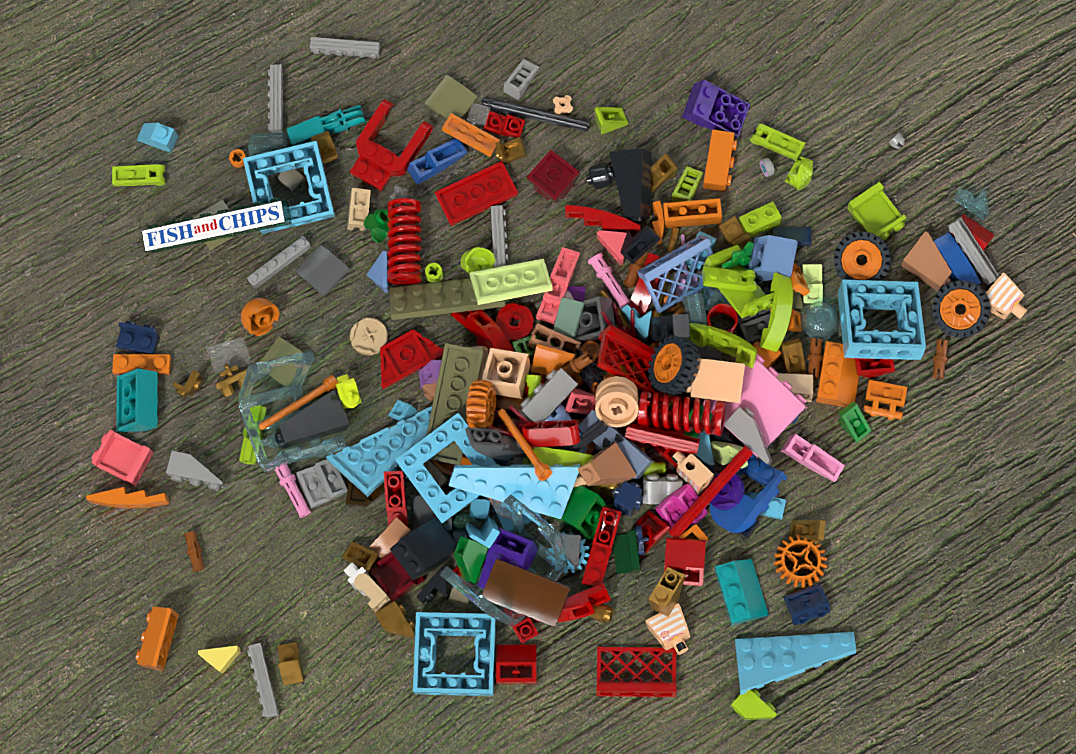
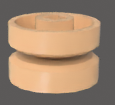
[595,376,639,427]

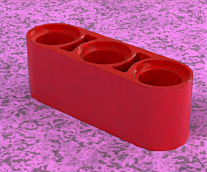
[522,420,580,447]

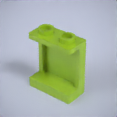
[847,182,907,241]

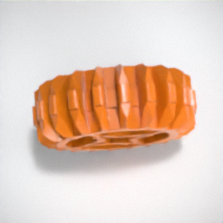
[466,379,496,429]
[774,534,827,588]

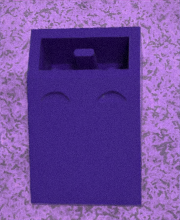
[682,80,750,138]
[478,528,538,589]

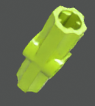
[239,405,267,465]

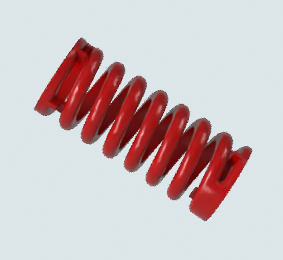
[387,198,421,285]
[638,391,726,436]

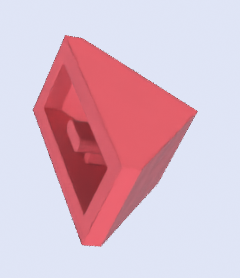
[597,230,626,266]
[565,388,596,414]

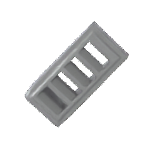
[504,59,539,100]

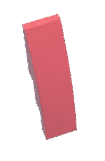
[536,247,580,325]

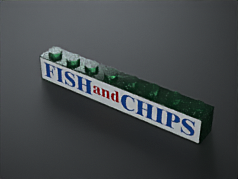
[141,198,292,253]

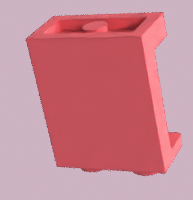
[92,429,154,486]

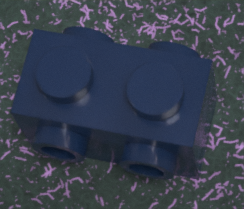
[614,481,644,518]

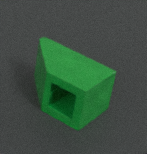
[454,536,488,583]

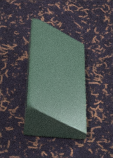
[553,297,584,340]

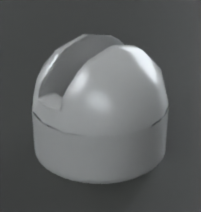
[888,132,905,149]

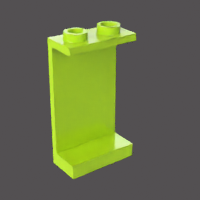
[703,245,775,318]

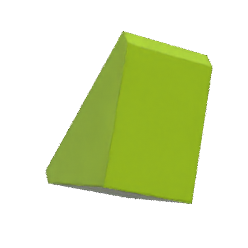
[595,107,628,135]

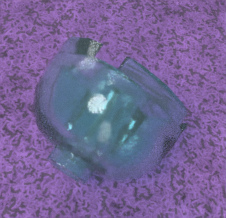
[801,301,839,340]

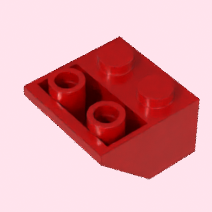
[664,538,706,586]
[496,644,537,685]

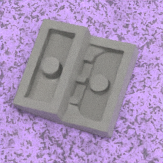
[296,459,347,509]

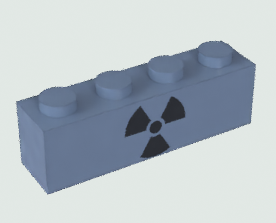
[578,410,654,479]

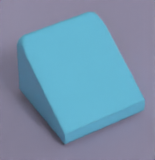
[388,399,418,422]
[469,499,491,521]

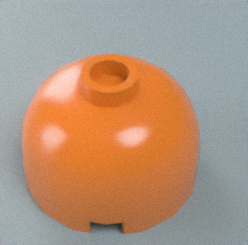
[241,298,280,336]

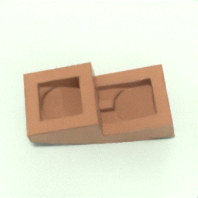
[369,517,411,559]

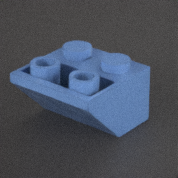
[748,235,798,281]

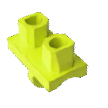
[336,374,362,409]

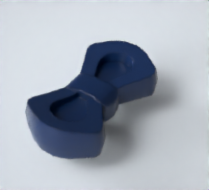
[635,526,649,555]

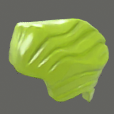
[784,156,814,190]
[461,247,495,274]

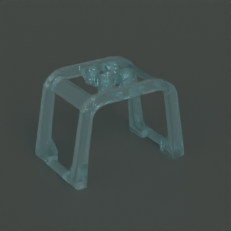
[239,350,346,473]
[440,494,567,626]

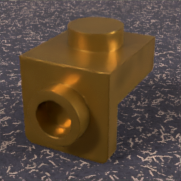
[311,131,338,163]
[495,137,527,164]
[172,370,203,397]

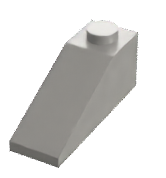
[724,407,772,464]

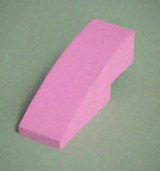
[781,434,845,482]

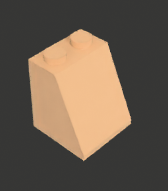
[686,358,745,403]

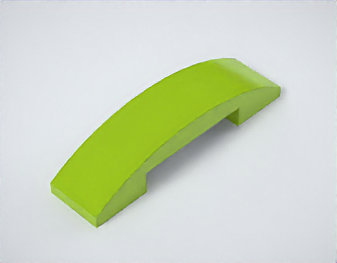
[760,273,793,352]
[686,323,757,368]
[531,447,594,474]

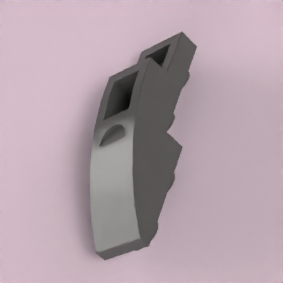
[465,427,528,461]

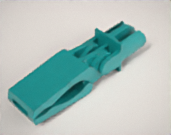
[287,104,366,147]

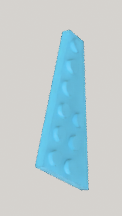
[326,406,432,497]
[449,464,580,519]
[735,632,856,695]

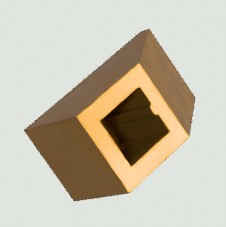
[648,567,685,617]
[375,601,415,639]

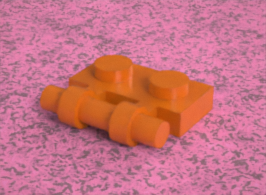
[863,380,907,420]

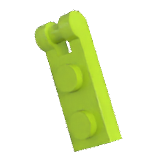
[750,123,805,161]
[112,164,165,187]
[702,266,757,292]

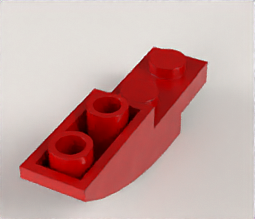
[451,309,515,352]
[383,470,409,534]
[582,507,622,587]
[534,583,611,622]

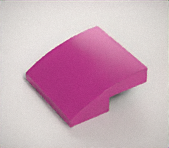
[656,483,708,529]

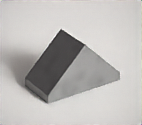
[550,533,581,569]

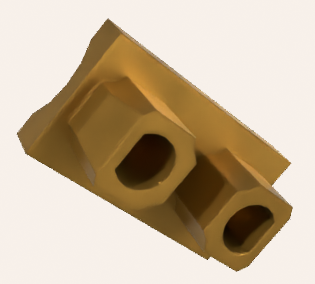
[215,363,251,397]

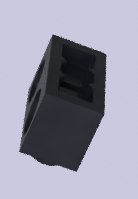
[651,314,690,342]

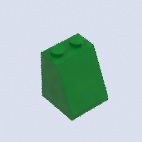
[550,485,611,542]

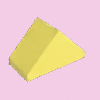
[198,646,241,674]

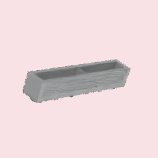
[310,37,381,58]
[268,64,283,134]
[491,205,508,268]
[948,217,999,285]
[247,236,311,289]
[247,643,280,719]

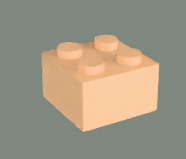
[482,348,531,399]

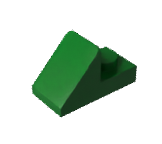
[838,401,871,443]

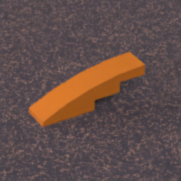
[86,487,170,508]

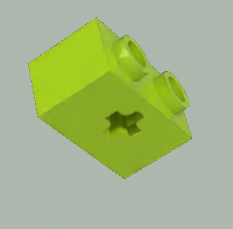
[738,202,782,239]

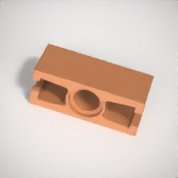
[527,323,581,358]

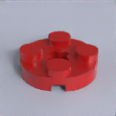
[495,303,534,342]

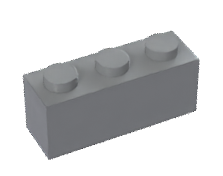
[519,368,578,422]

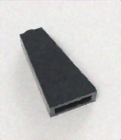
[610,148,652,223]
[274,389,350,449]

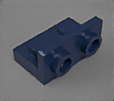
[116,321,159,354]
[783,584,830,626]

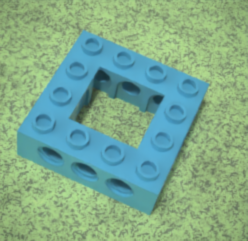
[243,141,336,234]
[838,280,926,360]
[395,413,497,523]
[413,612,497,696]

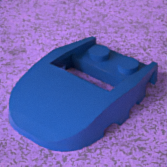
[710,455,787,533]

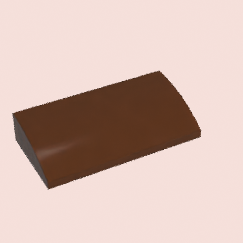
[481,558,571,627]

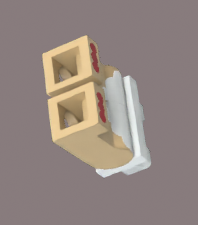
[344,562,391,613]

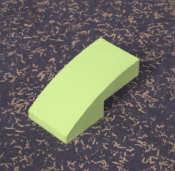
[802,264,823,303]
[710,441,748,468]

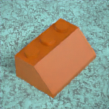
[816,341,859,407]
[136,607,179,672]

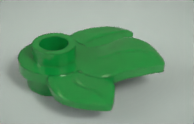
[363,209,396,243]
[722,242,754,269]

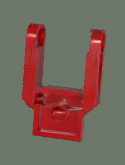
[349,99,433,192]

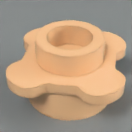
[553,95,573,114]

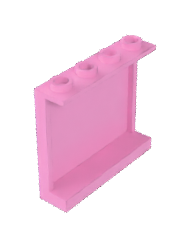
[702,353,808,457]

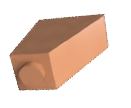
[901,231,952,292]
[577,442,637,486]

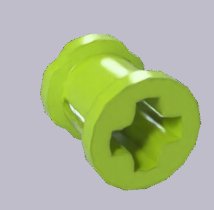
[425,263,443,283]

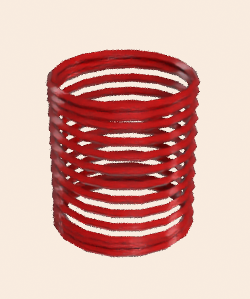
[706,303,738,334]

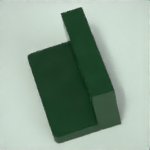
[613,530,640,574]

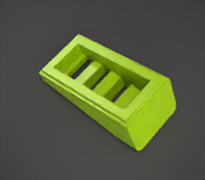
[671,166,704,202]

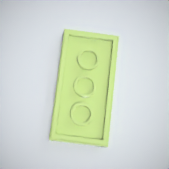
[470,259,553,305]

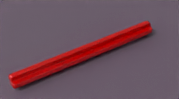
[669,446,753,538]

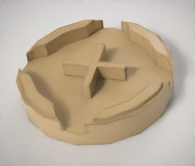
[350,318,388,356]

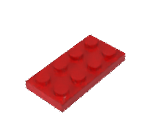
[434,161,518,226]

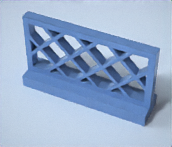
[637,235,713,313]

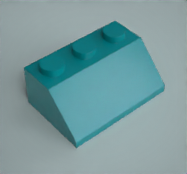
[116,369,158,432]
[714,559,769,626]

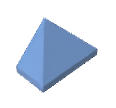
[367,251,389,293]

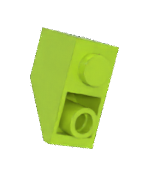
[730,688,777,720]

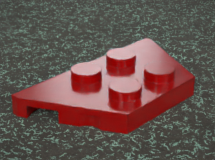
[380,329,444,390]

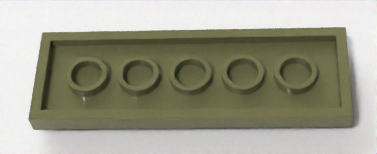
[389,279,505,320]
[426,343,484,465]

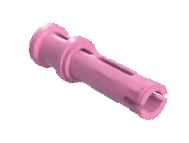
[588,253,630,308]
[272,460,311,518]

